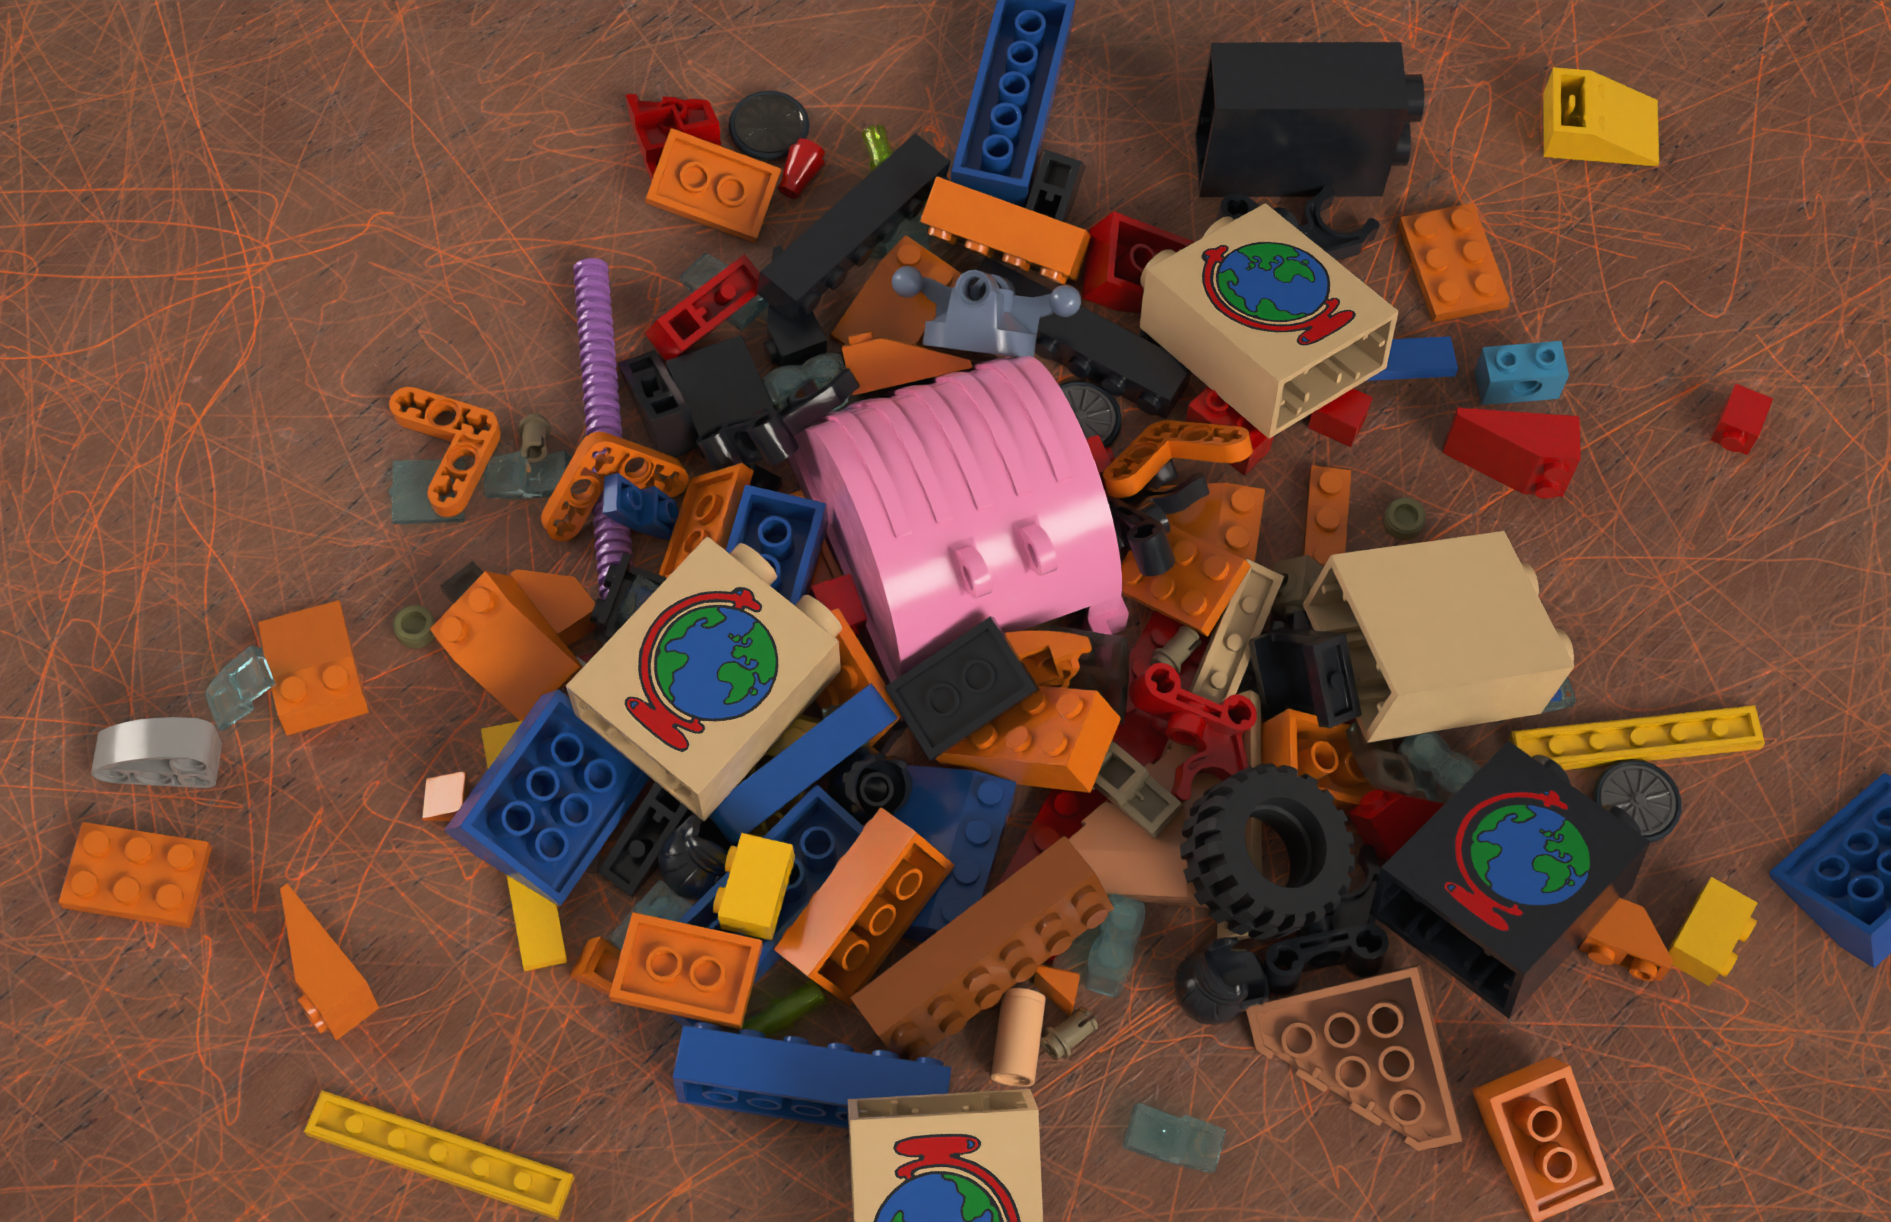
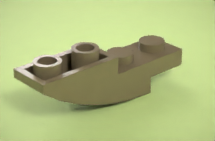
[1092,741,1184,839]

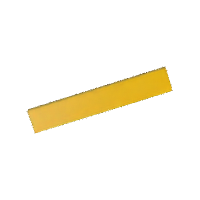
[1509,705,1765,770]
[481,721,568,971]
[304,1090,574,1220]

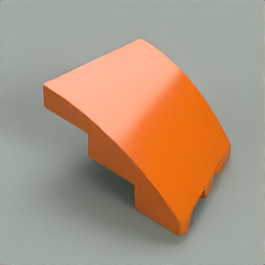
[1004,631,1092,688]

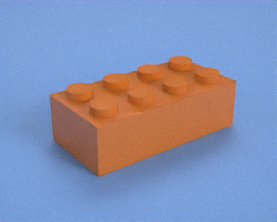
[920,176,1093,285]
[935,686,1121,793]
[774,807,955,1006]

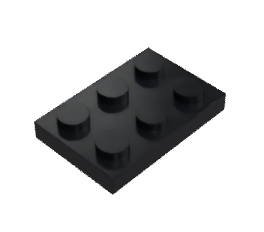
[884,616,1040,760]

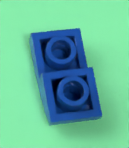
[603,473,679,540]

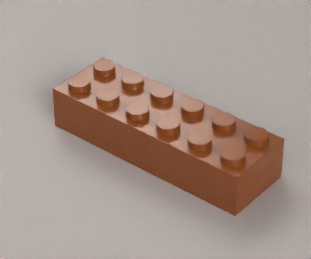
[850,836,1114,1062]

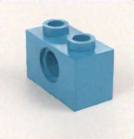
[1474,341,1569,405]

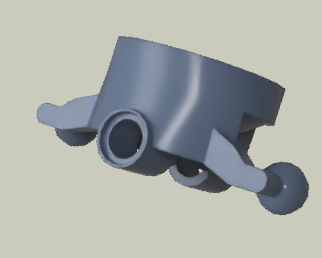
[892,266,1081,357]

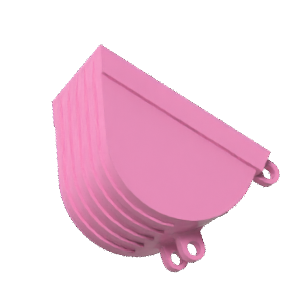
[788,356,1129,686]

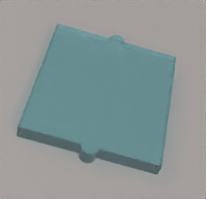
[388,459,466,524]

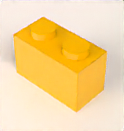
[713,833,795,941]
[1668,877,1758,986]

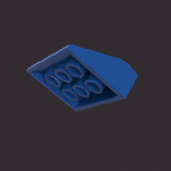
[444,689,650,906]
[894,765,1016,943]
[1769,772,1891,968]

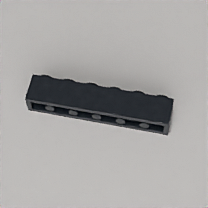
[756,133,951,322]
[970,256,1191,420]

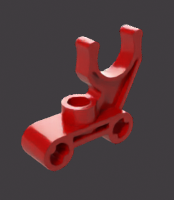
[1129,662,1257,804]

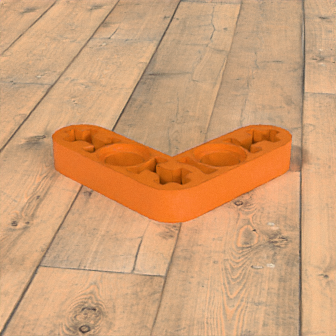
[389,387,502,517]
[1103,420,1253,498]
[541,431,689,542]

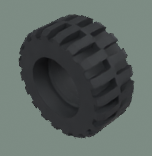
[1180,763,1355,940]

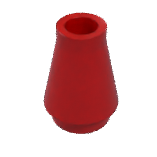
[777,138,825,199]

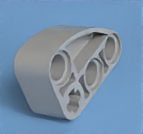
[91,717,222,788]

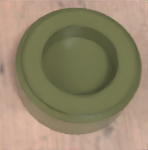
[1383,497,1426,540]
[393,605,436,649]

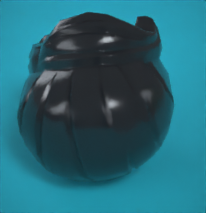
[827,747,913,825]
[658,813,739,901]
[1174,937,1269,1025]

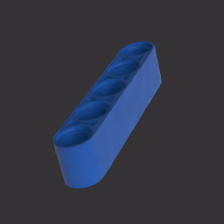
[709,683,898,845]

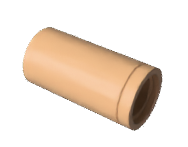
[991,988,1046,1087]

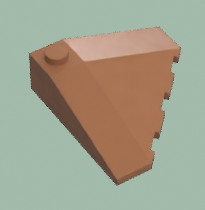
[1068,741,1222,908]
[1246,964,1463,1151]

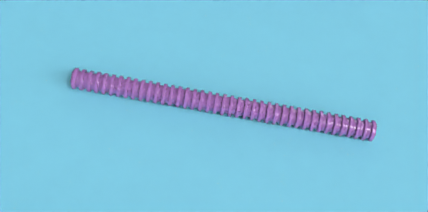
[573,258,634,644]

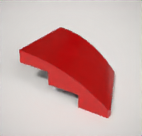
[625,94,721,182]

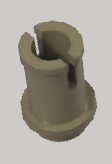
[518,413,551,463]
[1150,626,1202,674]
[1041,1007,1098,1060]

